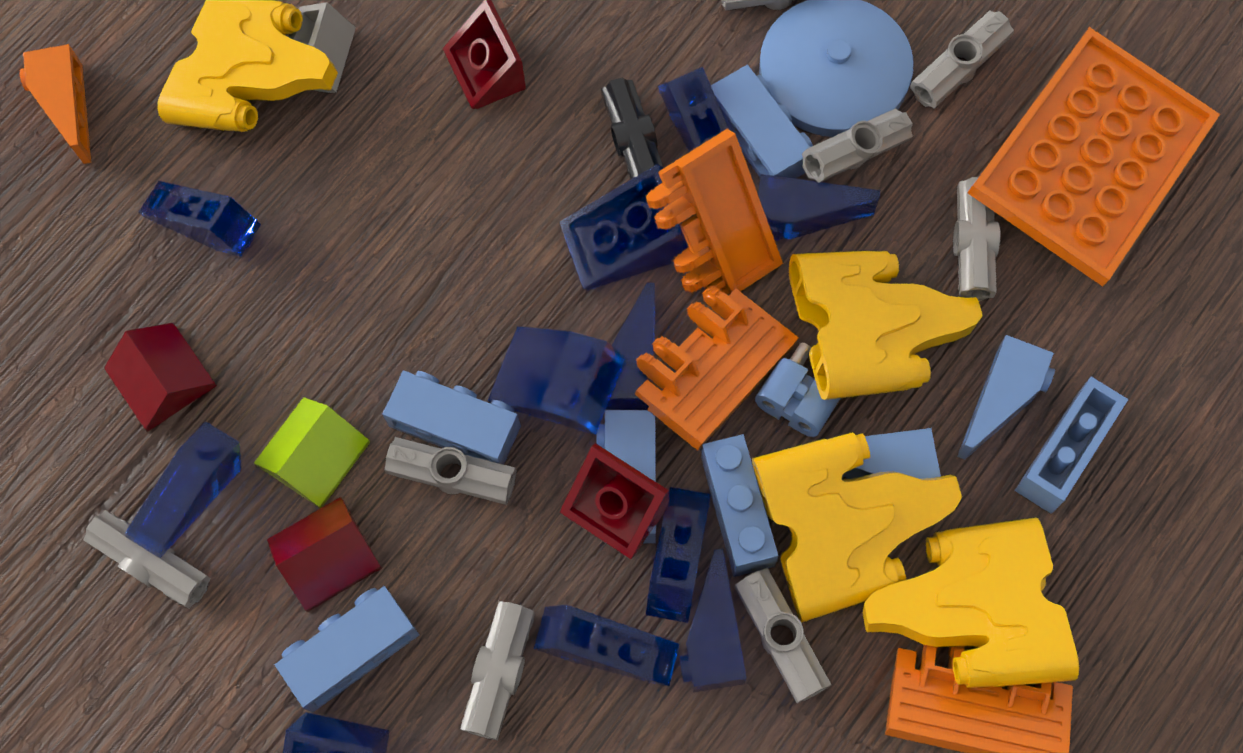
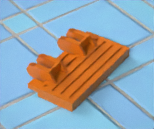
[646,129,783,294]
[635,286,799,451]
[885,645,1073,753]

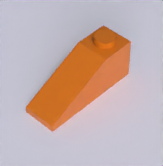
[20,44,91,164]

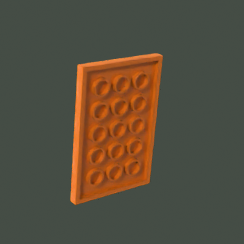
[968,27,1220,287]

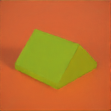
[254,397,370,508]

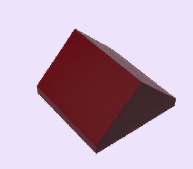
[442,0,526,109]
[104,323,217,432]
[560,443,669,559]
[267,497,382,612]

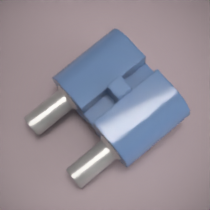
[755,343,841,437]

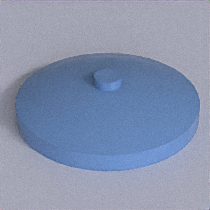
[759,0,913,137]

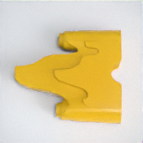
[157,0,338,132]
[789,251,983,400]
[752,432,962,623]
[862,518,1079,688]

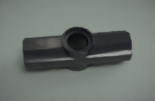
[601,77,664,195]

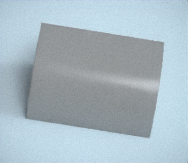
[289,2,356,93]

